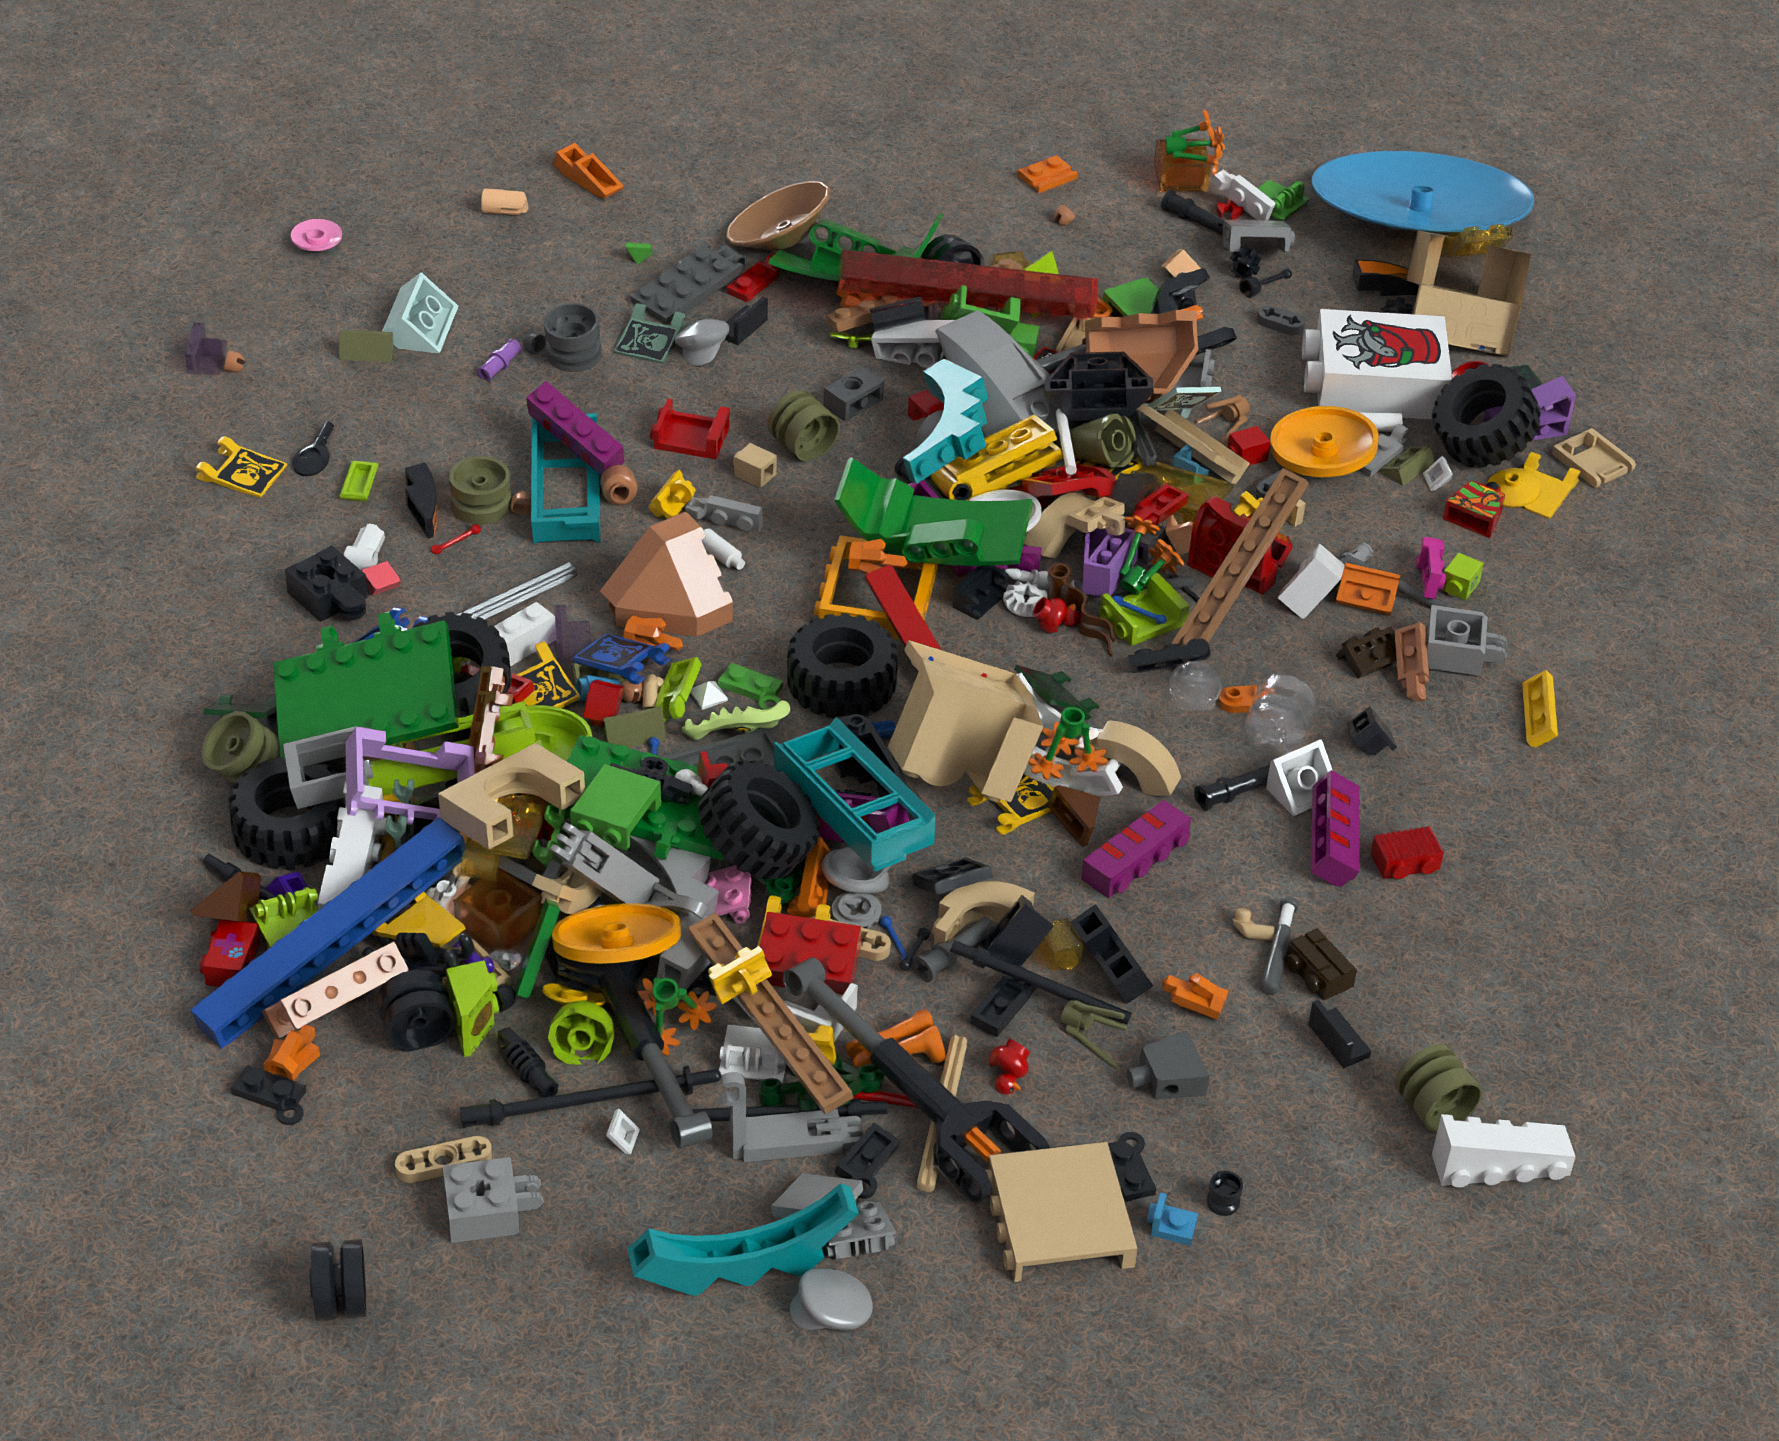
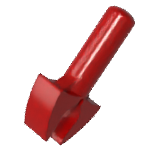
[1216,199,1243,220]

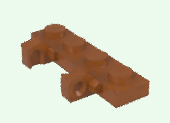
[469,666,514,774]

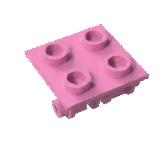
[704,865,752,924]

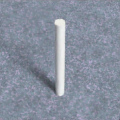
[1055,409,1077,475]

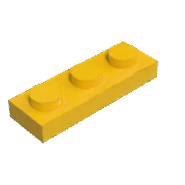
[1522,670,1558,747]

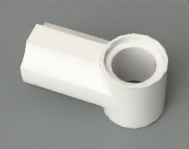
[344,524,385,570]

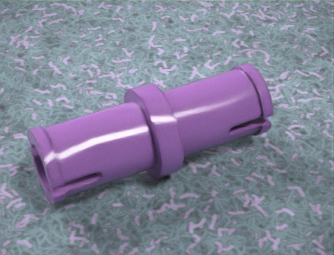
[477,339,522,381]

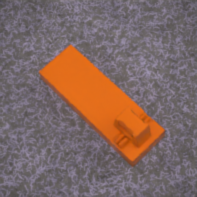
[788,836,831,918]

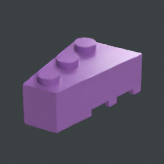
[1483,376,1576,441]
[1082,528,1138,598]

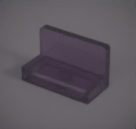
[554,605,591,663]

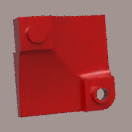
[1009,464,1118,509]
[1187,497,1278,595]

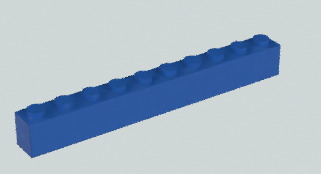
[191,817,469,1049]

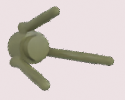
[1061,1000,1128,1068]

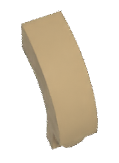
[1024,491,1094,559]
[1074,721,1181,796]
[532,864,602,914]
[932,881,1035,945]

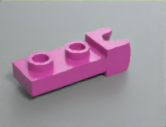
[1416,537,1446,599]

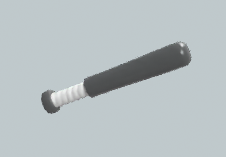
[1260,896,1299,995]

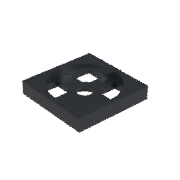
[911,857,993,895]

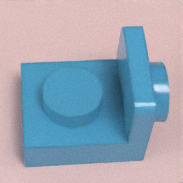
[1147,1192,1198,1245]

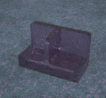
[185,322,227,375]

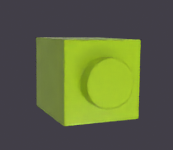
[1442,553,1484,600]

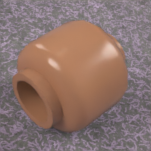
[600,465,638,505]

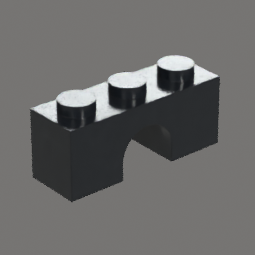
[1070,904,1153,1004]

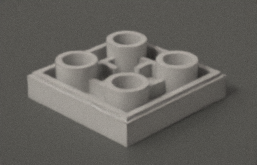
[771,1173,863,1218]

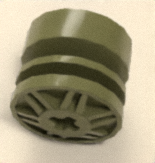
[768,390,840,462]
[1394,1044,1483,1132]

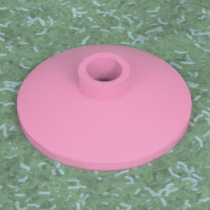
[291,219,342,251]

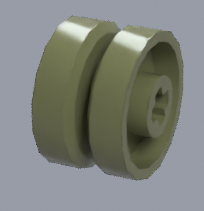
[449,456,511,525]
[202,711,280,785]

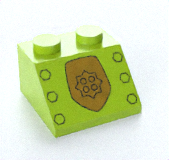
[446,961,499,1057]

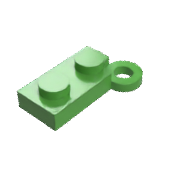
[718,663,783,710]

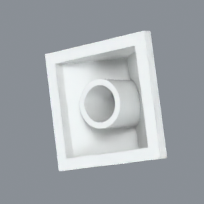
[1266,739,1333,816]

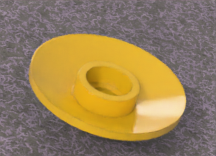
[1487,468,1541,508]
[542,983,606,1006]

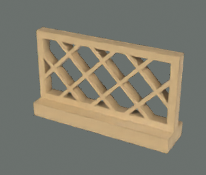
[1138,403,1250,485]

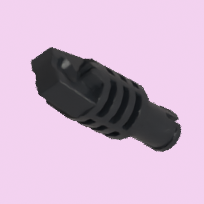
[610,763,693,805]
[497,1027,559,1098]

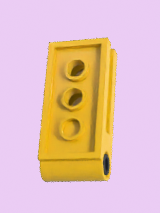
[931,414,1064,501]

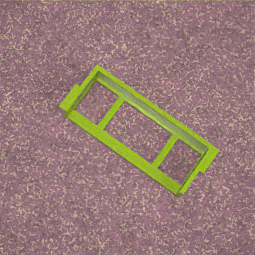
[368,701,544,795]

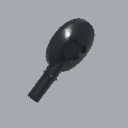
[292,421,334,476]

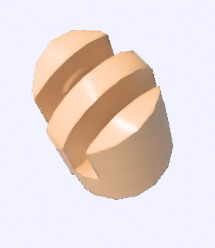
[481,188,528,215]

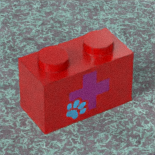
[200,919,260,987]

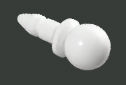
[1005,568,1049,590]
[675,769,708,796]

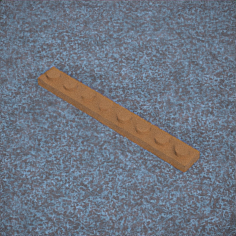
[826,259,1024,332]
[1171,468,1309,674]
[688,912,853,1115]

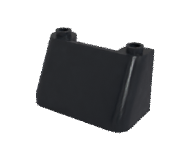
[835,714,922,821]

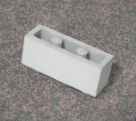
[470,602,556,668]

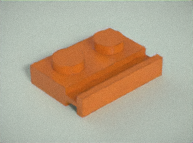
[1018,155,1078,193]
[1336,562,1401,616]

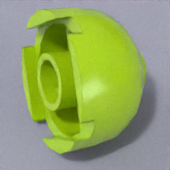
[548,1000,614,1065]

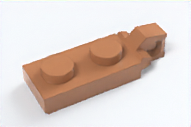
[1395,622,1429,701]

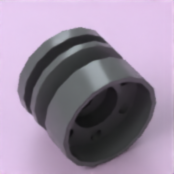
[544,303,602,372]

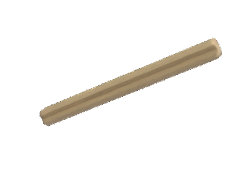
[917,1035,967,1192]

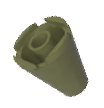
[1060,413,1136,468]

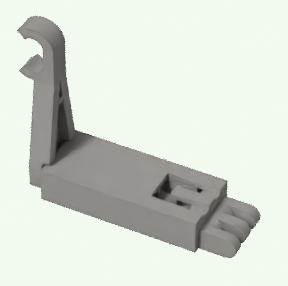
[550,822,708,919]
[721,1072,863,1162]

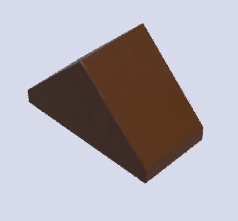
[1048,785,1100,847]

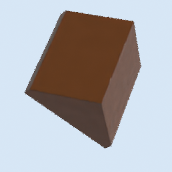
[190,871,261,922]

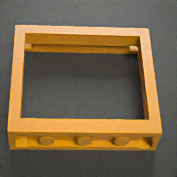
[814,535,938,639]

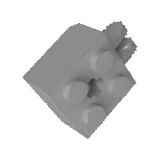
[1426,605,1507,676]
[443,1157,544,1243]

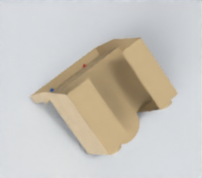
[1407,230,1531,356]
[887,640,1043,802]

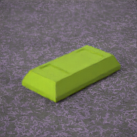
[340,461,379,502]

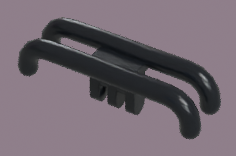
[362,932,474,977]

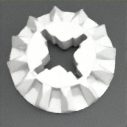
[1003,580,1047,617]

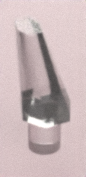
[489,949,522,973]

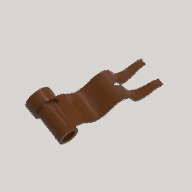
[1047,563,1116,657]

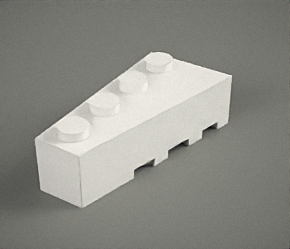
[1432,1114,1576,1188]

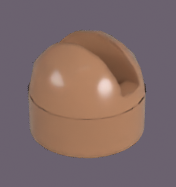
[1053,204,1075,226]
[224,350,245,372]
[510,491,531,514]
[620,681,643,704]

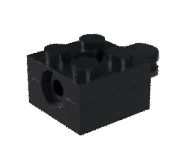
[285,545,368,622]

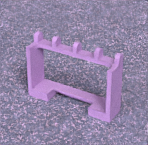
[345,727,475,833]

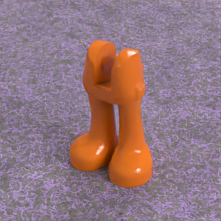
[846,1009,946,1067]

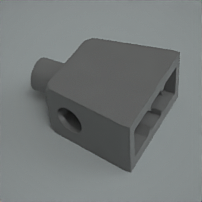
[1126,1031,1210,1100]

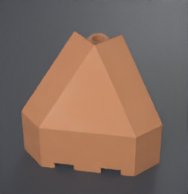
[1084,310,1198,403]
[600,511,733,637]

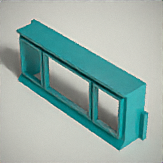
[531,413,601,544]
[774,717,935,872]

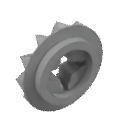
[831,892,882,929]

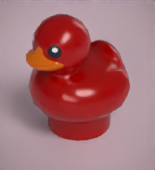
[1032,597,1080,633]
[989,1039,1031,1095]

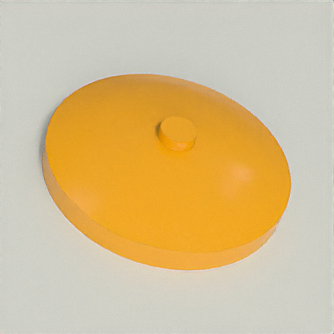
[1270,406,1379,477]
[552,903,681,964]

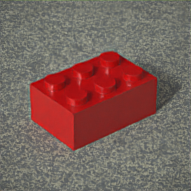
[760,912,862,995]

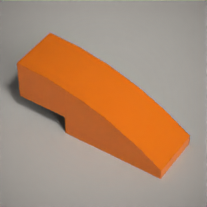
[553,143,624,199]

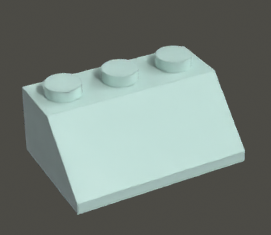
[382,272,458,353]

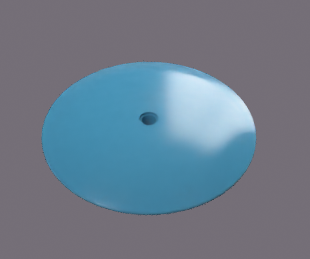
[1312,151,1534,234]

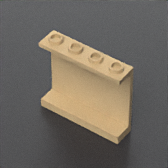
[985,1142,1138,1282]

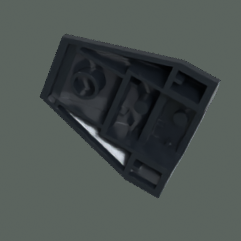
[1045,351,1154,423]

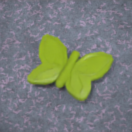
[830,332,873,348]

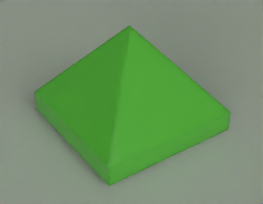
[626,242,653,264]

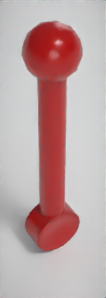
[431,524,481,554]

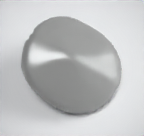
[675,319,729,366]
[821,847,891,893]
[790,1268,873,1330]

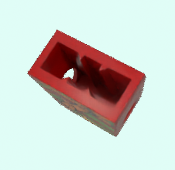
[1443,481,1505,538]

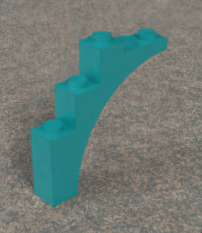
[903,359,989,484]
[627,1183,859,1296]

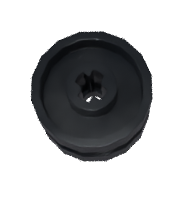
[920,234,985,296]
[376,970,456,1052]
[309,1239,367,1321]

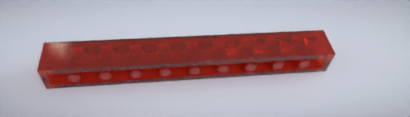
[838,250,1098,319]

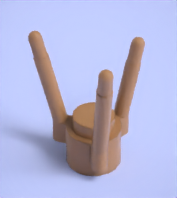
[1195,394,1250,444]

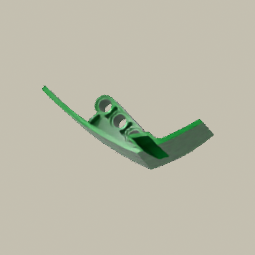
[768,213,944,284]
[834,458,1033,566]

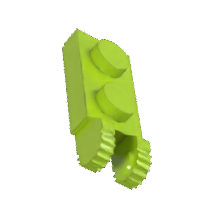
[655,657,702,722]

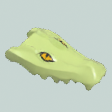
[682,700,790,740]

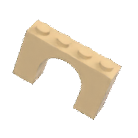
[438,743,585,850]

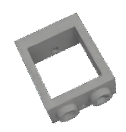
[283,726,374,809]

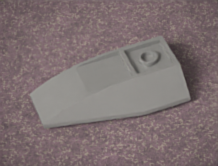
[935,310,1085,438]

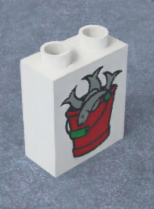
[1302,309,1452,420]

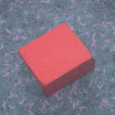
[361,561,401,596]

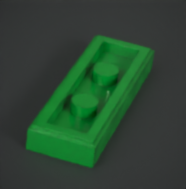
[514,899,560,999]

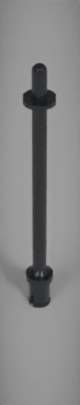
[460,1066,722,1129]

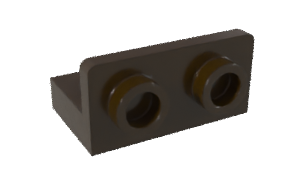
[1336,626,1397,679]

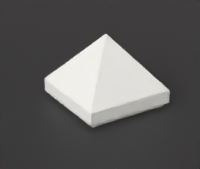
[1423,456,1453,491]
[690,681,728,710]
[606,1109,640,1154]

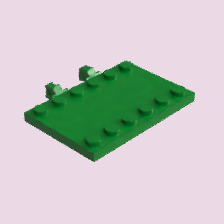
[273,612,459,759]
[547,735,725,861]

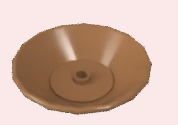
[726,181,830,251]

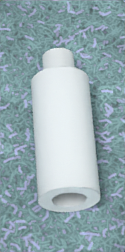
[1359,412,1402,432]
[702,529,745,570]

